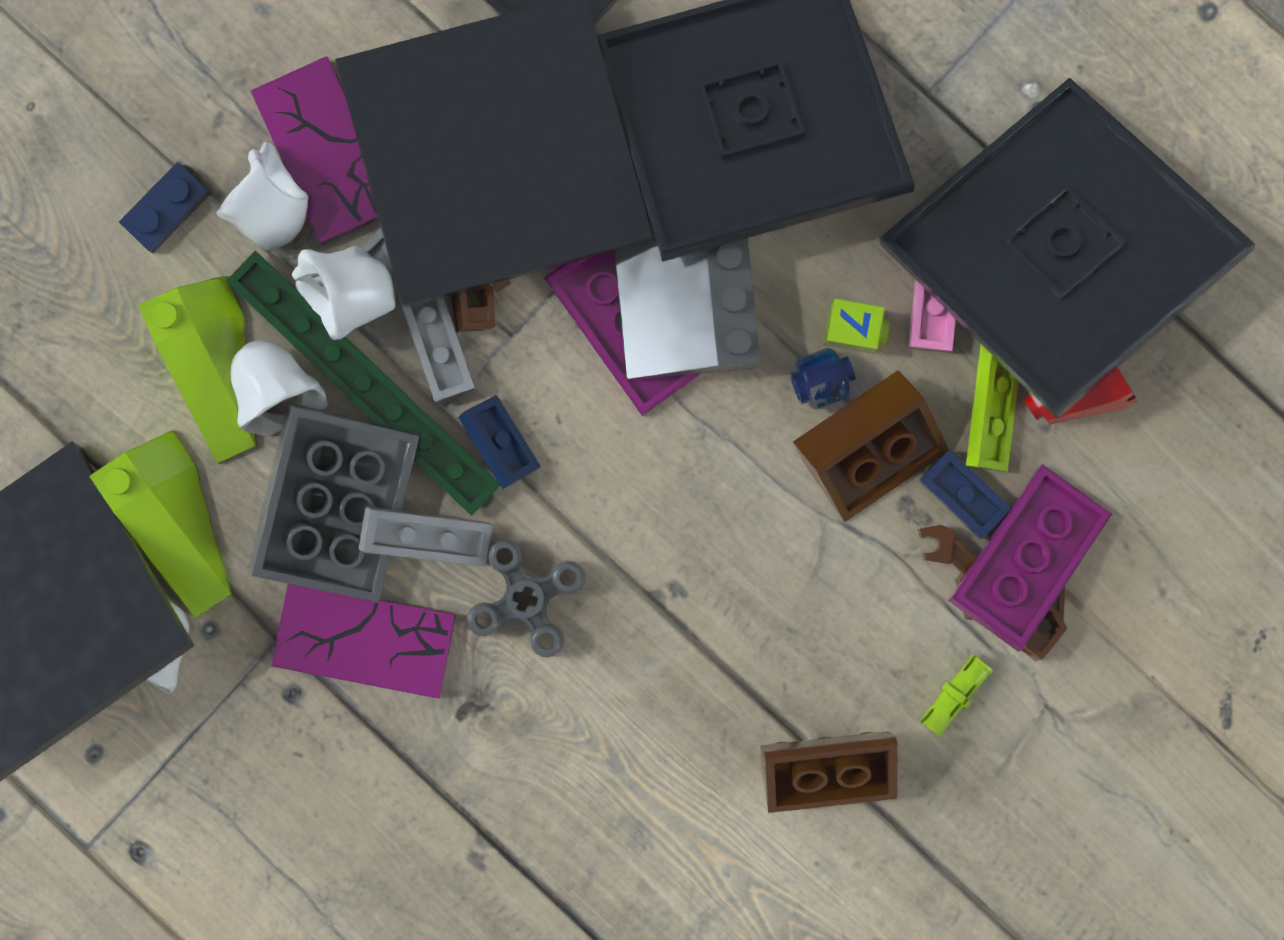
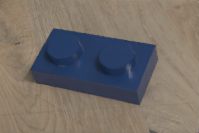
[119,161,211,253]
[458,395,541,490]
[918,449,1012,539]

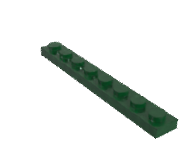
[226,251,500,516]

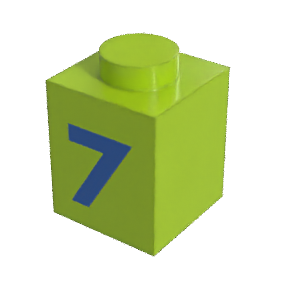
[823,298,890,354]

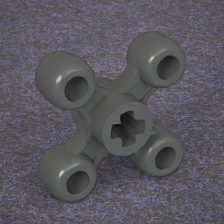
[467,539,586,658]

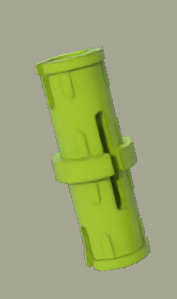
[919,654,993,737]

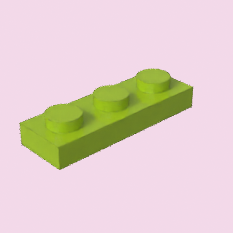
[966,345,1019,472]

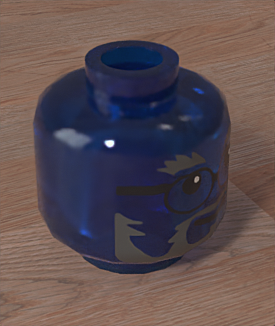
[789,348,856,410]

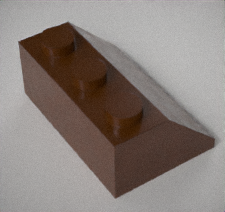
[793,370,949,522]
[760,731,898,813]

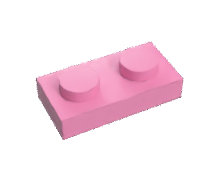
[908,279,956,353]

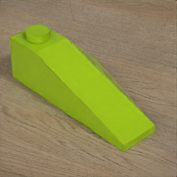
[138,275,257,464]
[89,430,232,618]

